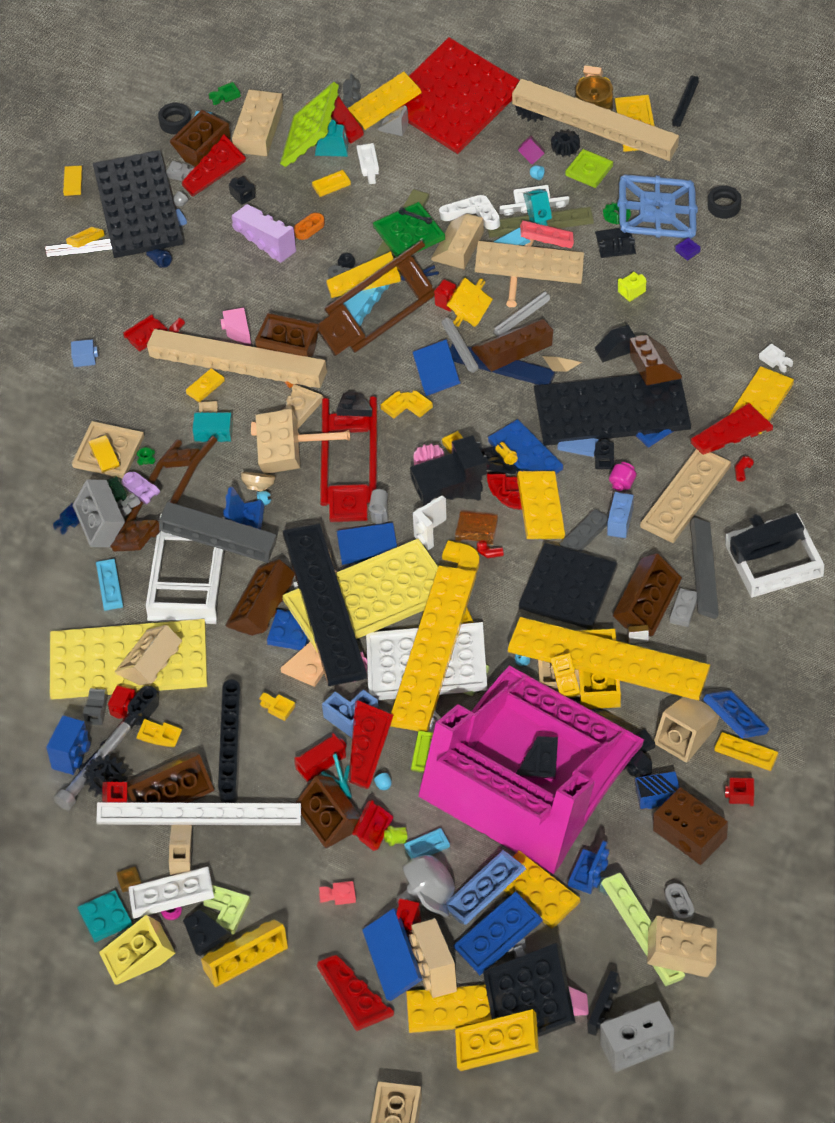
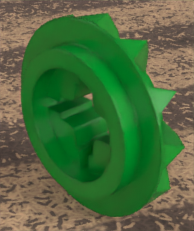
[603,202,631,224]

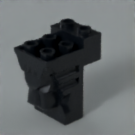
[410,435,489,506]

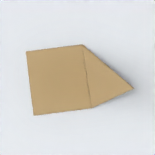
[542,356,582,372]

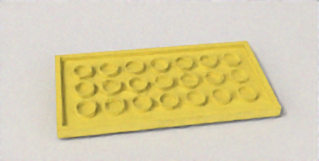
[283,539,438,653]
[50,619,207,699]

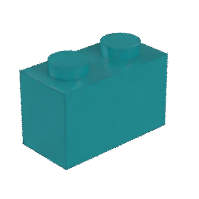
[193,413,233,442]

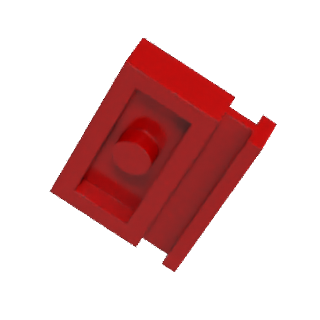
[123,314,168,352]
[352,800,393,851]

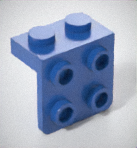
[223,487,264,530]
[568,840,610,894]

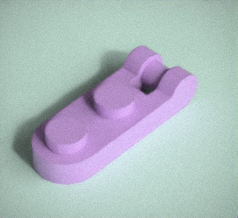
[122,472,160,505]

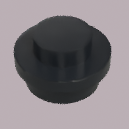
[338,253,355,268]

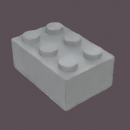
[73,479,124,547]

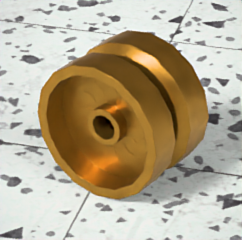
[576,76,613,111]

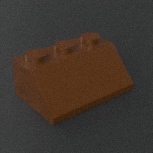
[170,110,231,167]
[255,313,319,358]
[630,335,682,385]
[295,776,360,848]

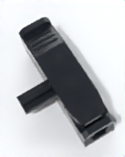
[730,513,806,564]

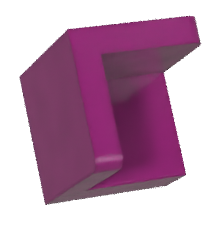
[518,135,545,164]

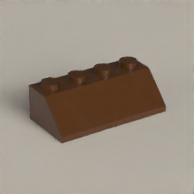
[471,319,553,372]
[612,553,682,637]
[225,559,295,636]
[127,751,215,803]

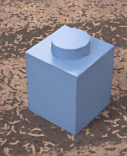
[71,339,98,367]

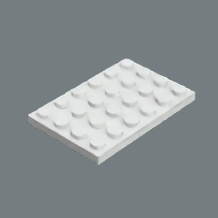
[366,622,488,700]

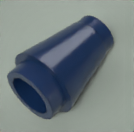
[146,249,172,268]

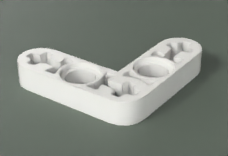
[439,195,500,230]

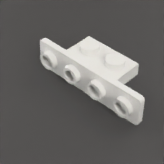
[499,185,569,216]

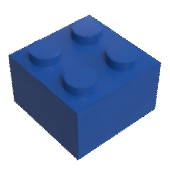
[46,715,90,775]

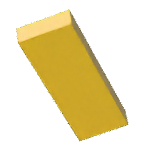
[714,732,779,771]

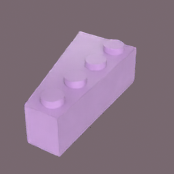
[232,204,296,263]

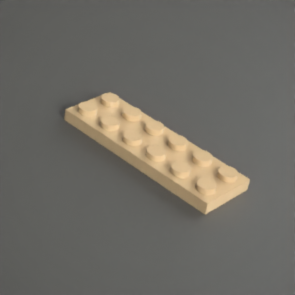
[475,241,584,284]
[640,449,731,543]

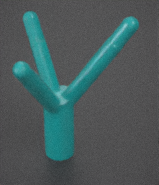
[322,754,352,799]

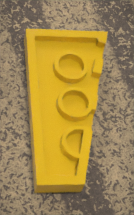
[326,252,401,298]

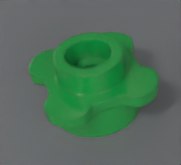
[137,447,155,465]

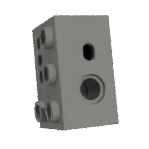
[600,1001,674,1073]

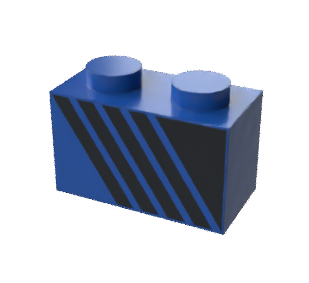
[635,771,680,809]

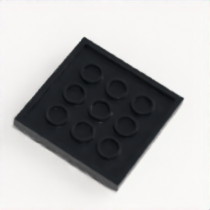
[519,542,618,630]
[483,943,576,1037]

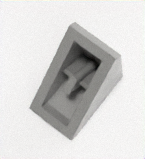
[378,105,408,136]

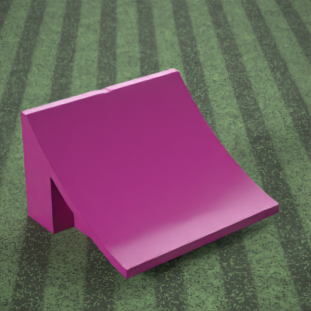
[418,665,644,874]

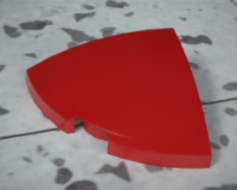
[487,474,522,510]

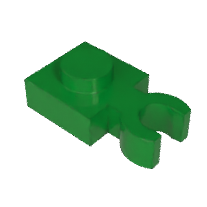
[208,82,241,105]

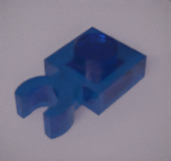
[53,503,80,535]

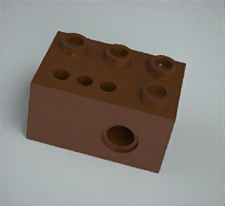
[653,787,728,865]

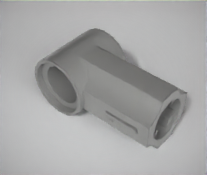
[369,489,389,525]

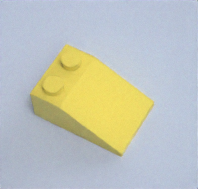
[99,915,176,985]

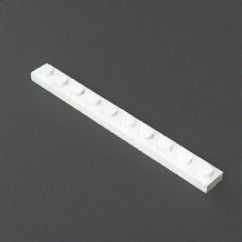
[97,802,301,825]

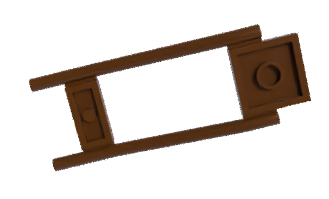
[318,241,450,356]
[110,436,217,552]

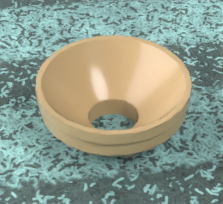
[241,472,275,491]

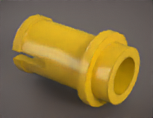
[495,442,518,465]

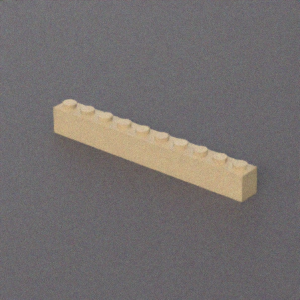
[512,79,679,161]
[147,329,327,388]

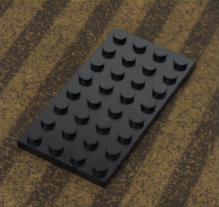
[93,150,183,258]
[534,370,691,446]

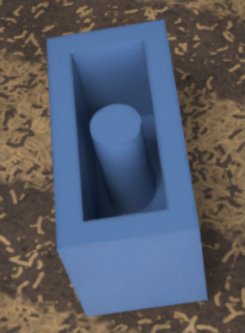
[607,492,634,538]

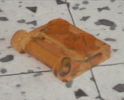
[455,511,498,545]

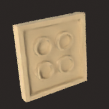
[72,421,144,478]

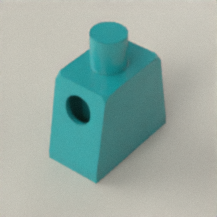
[315,119,348,157]
[523,189,552,226]

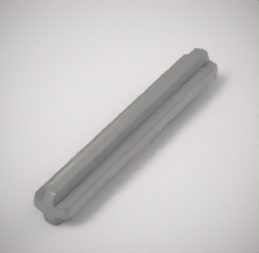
[493,292,550,336]
[441,317,478,373]

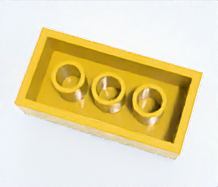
[579,629,621,709]

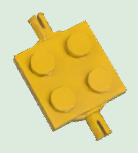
[447,278,493,327]

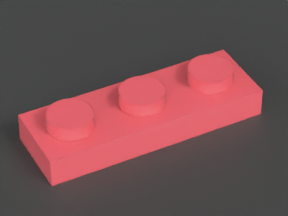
[520,220,574,248]

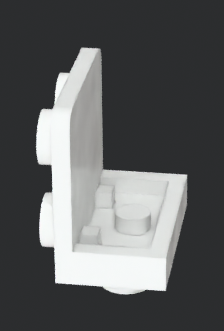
[413,495,446,550]

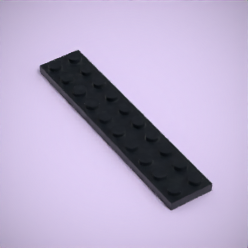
[283,523,367,686]

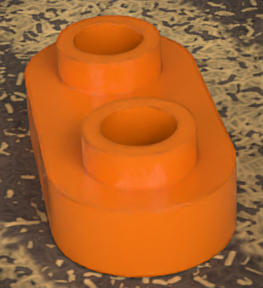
[294,213,325,240]

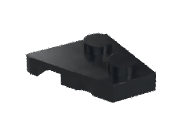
[337,391,372,417]
[482,446,518,474]
[516,736,558,779]
[183,909,232,956]

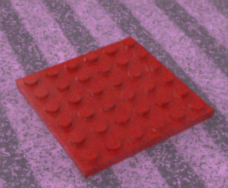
[396,37,520,154]

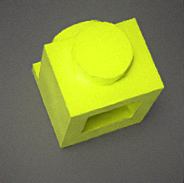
[618,272,646,302]

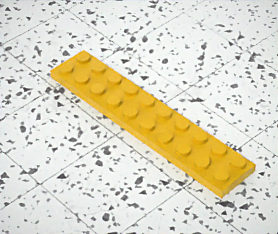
[390,566,477,732]
[508,617,710,701]

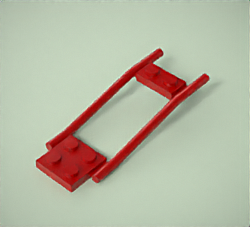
[320,396,377,522]

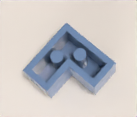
[322,689,379,738]

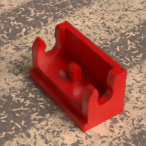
[397,898,421,942]

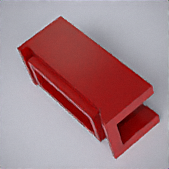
[294,733,347,782]

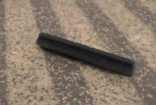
[672,75,699,127]

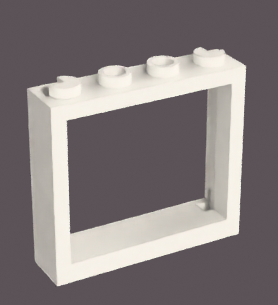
[725,513,824,598]

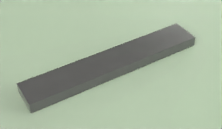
[691,518,719,619]

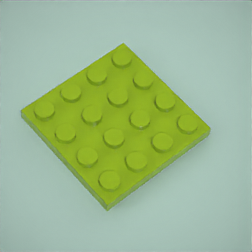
[280,82,339,167]

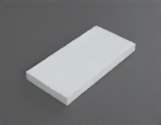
[128,867,214,918]

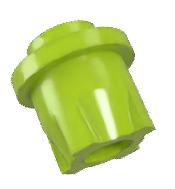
[384,826,407,846]

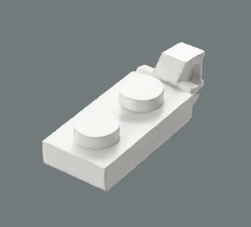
[356,143,379,184]

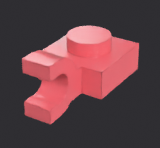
[319,881,356,905]

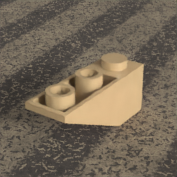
[169,825,192,875]

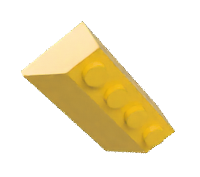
[201,920,288,988]

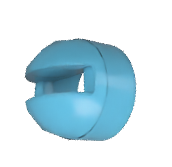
[530,165,545,180]
[257,491,272,506]
[515,654,531,666]
[374,773,391,790]

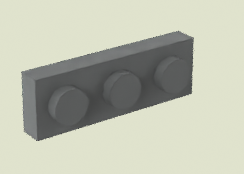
[559,509,609,552]

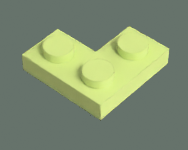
[203,885,250,934]

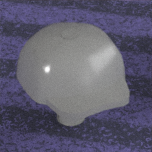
[397,855,455,918]

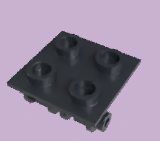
[595,228,636,258]

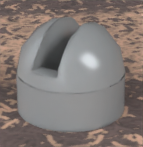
[173,191,189,207]

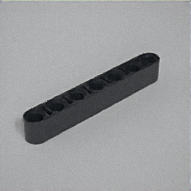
[218,679,242,803]

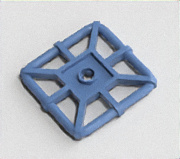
[617,174,698,239]

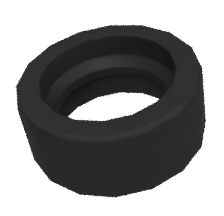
[158,102,191,134]
[708,186,741,219]

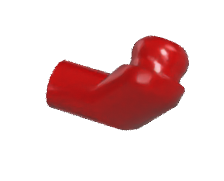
[169,318,185,334]
[476,540,504,558]

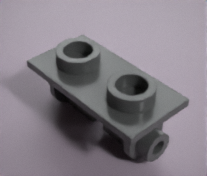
[343,74,361,108]

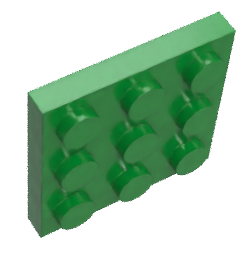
[373,202,446,257]

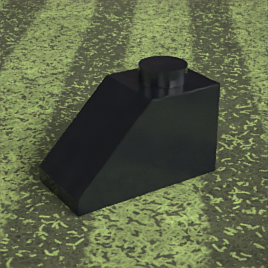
[595,325,636,363]

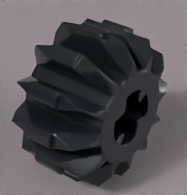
[551,129,580,157]

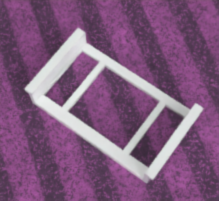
[146,514,225,624]

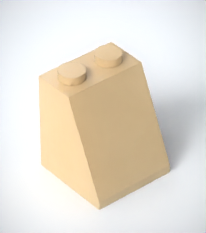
[654,697,720,763]

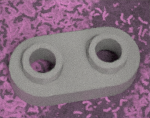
[665,883,694,922]

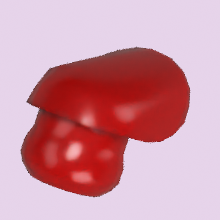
[735,456,754,482]

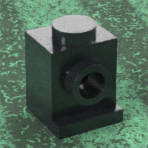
[229,176,256,205]
[595,440,614,469]
[623,749,652,778]

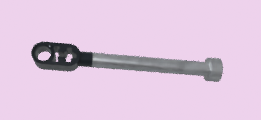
[54,686,159,810]

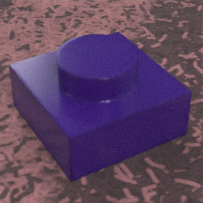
[675,237,701,261]

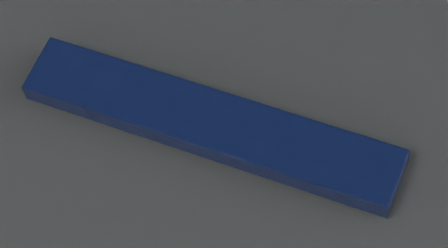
[450,343,555,385]

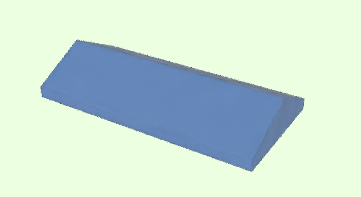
[446,850,526,925]

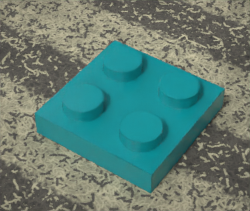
[77,890,132,943]

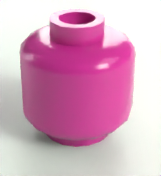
[609,462,637,491]

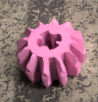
[413,443,445,465]

